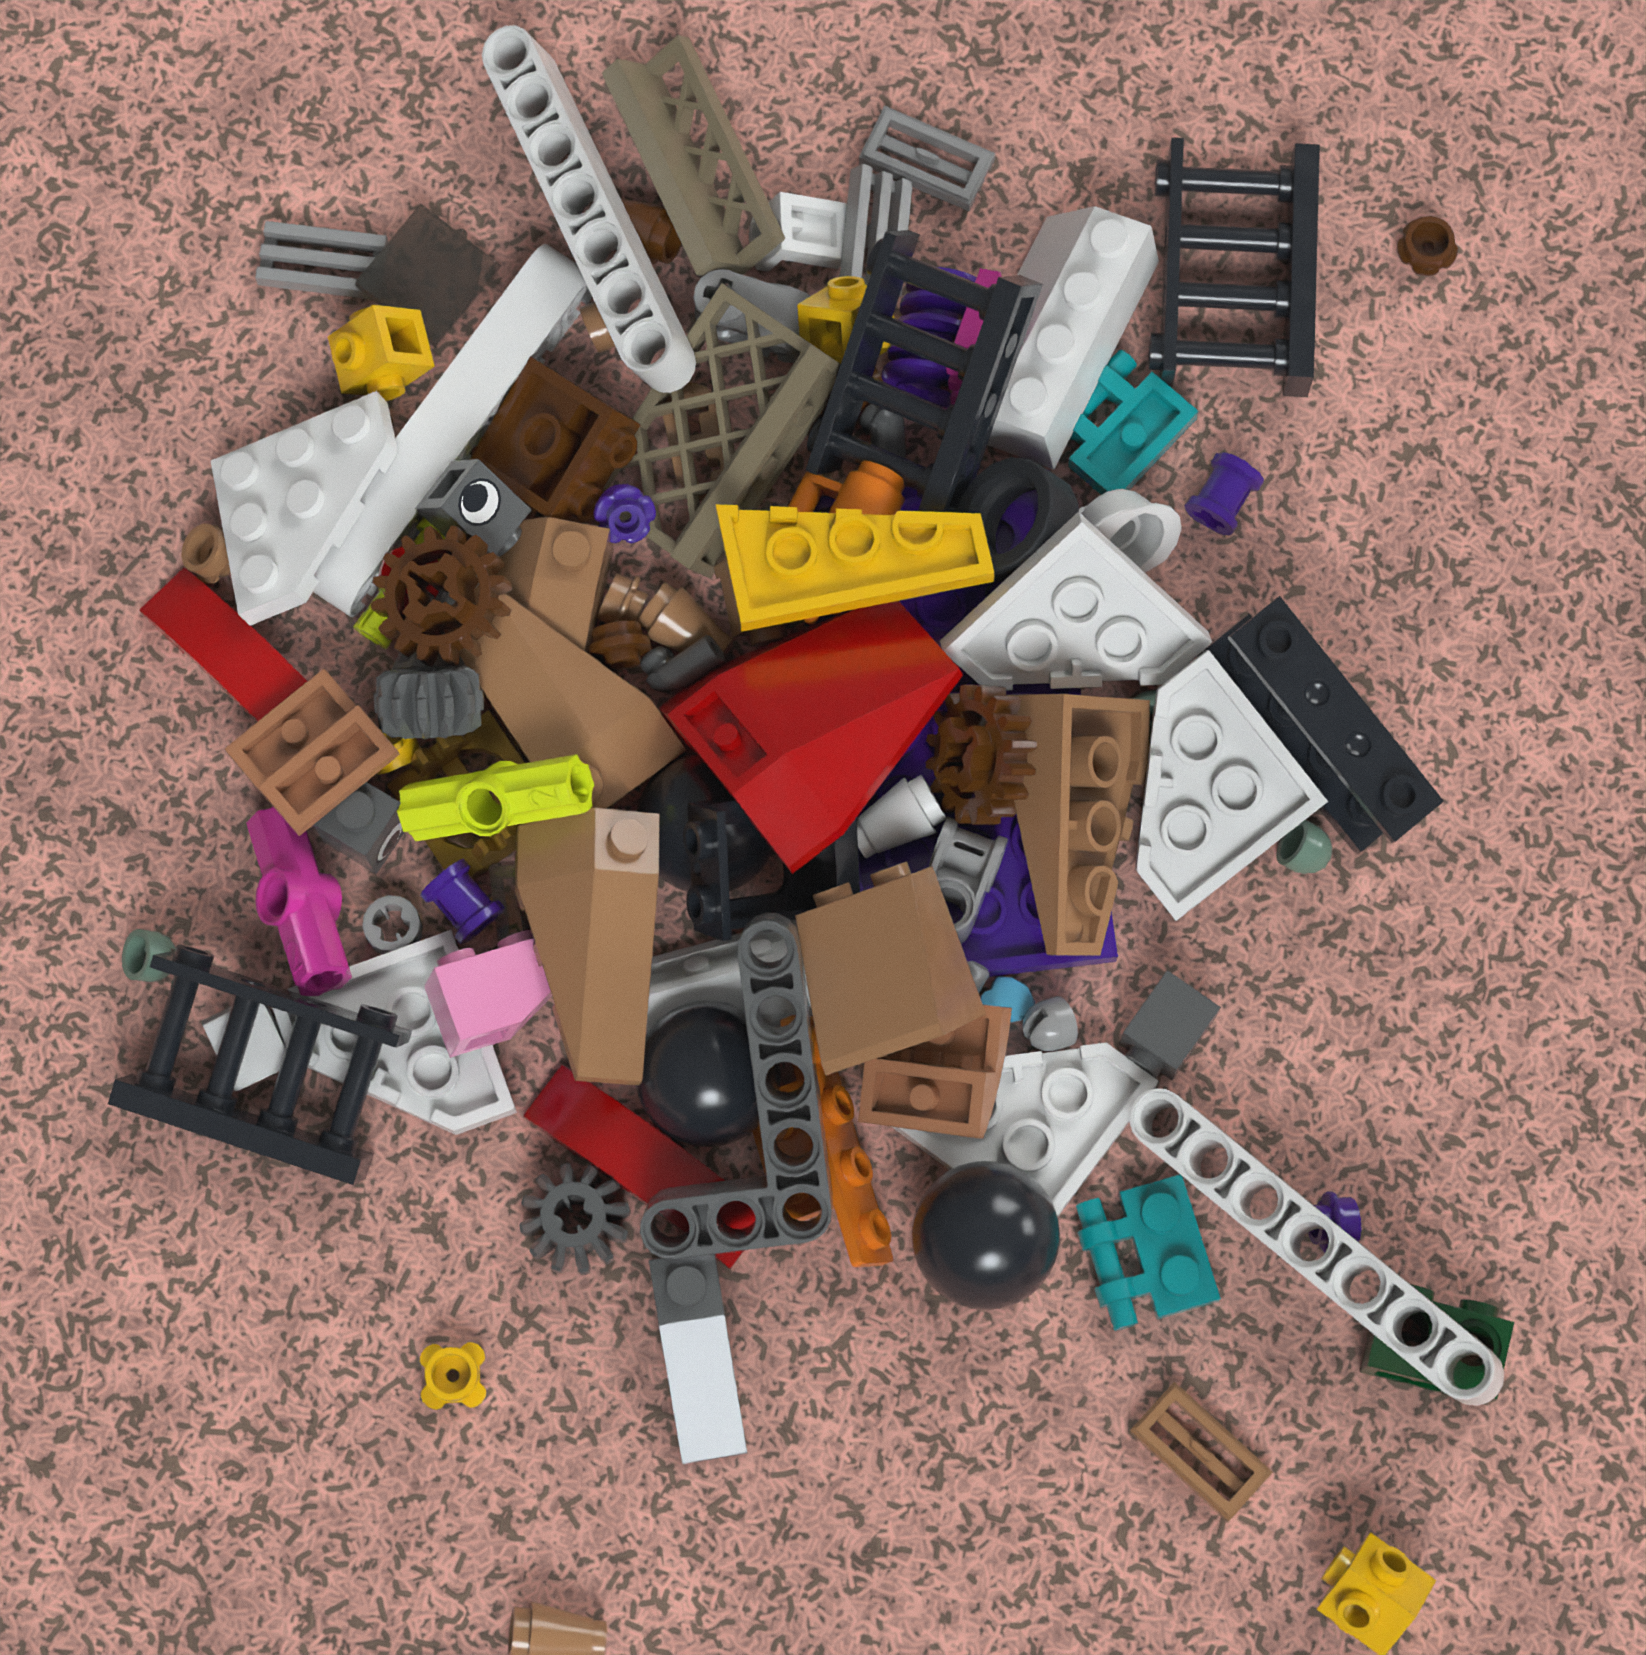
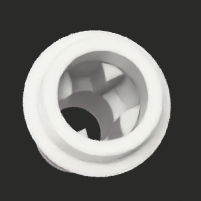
[857,775,947,859]

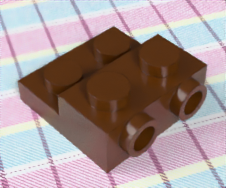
[469,356,641,523]

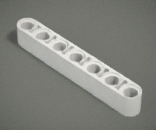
[482,25,696,393]
[313,244,592,617]
[1129,1088,1504,1406]

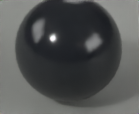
[637,753,773,892]
[636,1000,781,1147]
[912,1161,1060,1310]

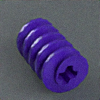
[882,267,977,408]

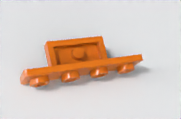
[752,1015,893,1268]

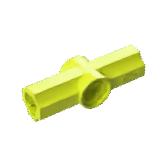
[397,754,594,842]

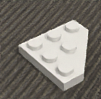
[211,391,398,625]
[940,512,1212,690]
[1135,650,1328,921]
[272,930,517,1135]
[892,1042,1158,1216]

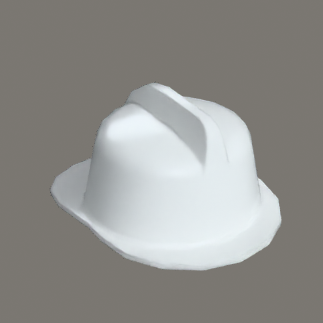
[1079,489,1182,573]

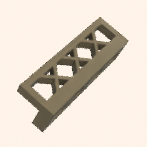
[602,35,786,276]

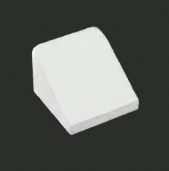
[202,1004,286,1091]

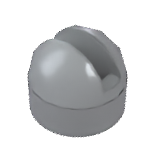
[1022,996,1078,1051]

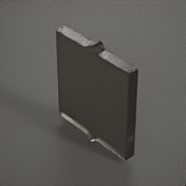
[354,204,501,348]

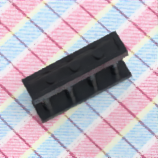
[1148,137,1320,397]
[805,230,1043,513]
[1197,596,1444,853]
[108,945,412,1185]

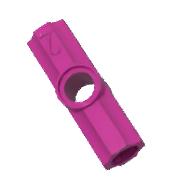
[246,807,352,997]

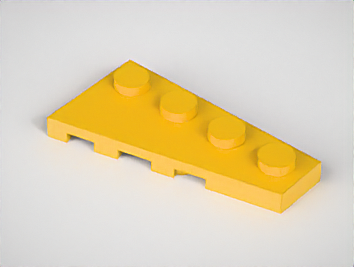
[715,504,994,632]

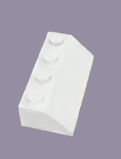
[987,206,1159,470]

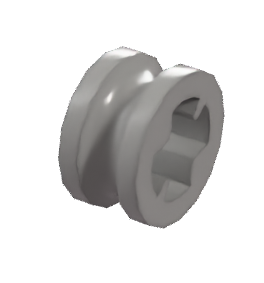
[362,895,423,955]

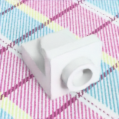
[749,192,847,272]

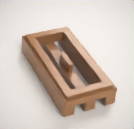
[1129,1382,1273,1522]

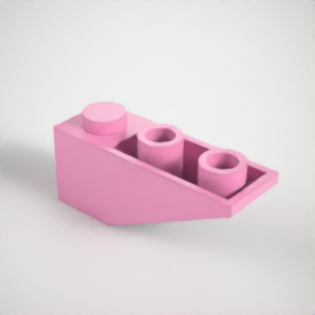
[424,930,552,1058]

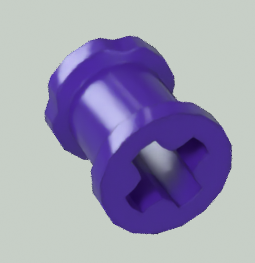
[1184,452,1264,536]
[420,858,505,944]

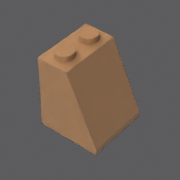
[795,862,986,1075]

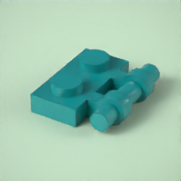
[1068,349,1199,495]
[1075,1174,1221,1331]

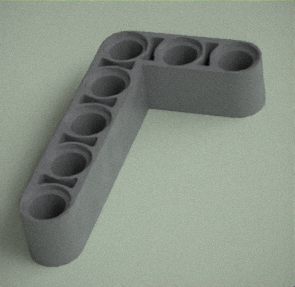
[640,913,833,1259]

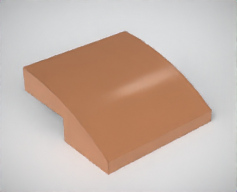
[224,669,400,836]
[858,1004,1012,1138]

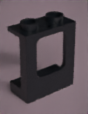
[683,797,860,941]

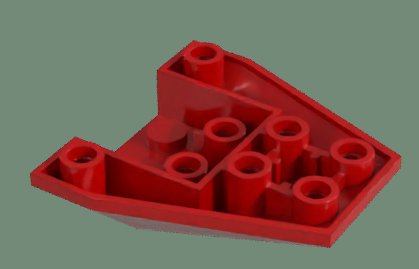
[658,601,963,874]

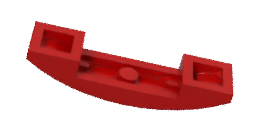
[139,567,308,722]
[523,1065,756,1270]

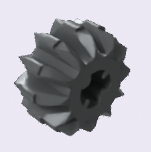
[374,664,484,739]
[519,1163,631,1275]

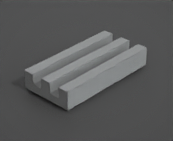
[859,106,996,212]
[840,164,913,297]
[255,221,389,300]

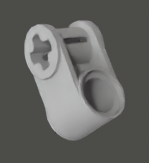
[694,269,810,363]
[929,817,1009,944]

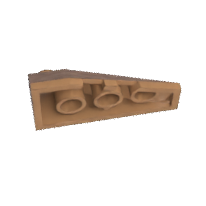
[490,517,614,763]
[444,585,687,809]
[1006,694,1150,956]
[515,808,659,1086]

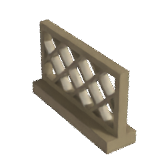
[602,283,841,579]

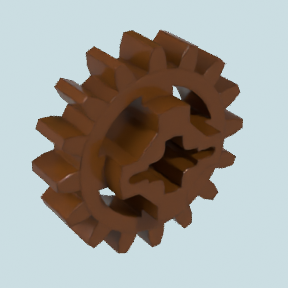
[371,526,513,667]
[925,685,1037,825]

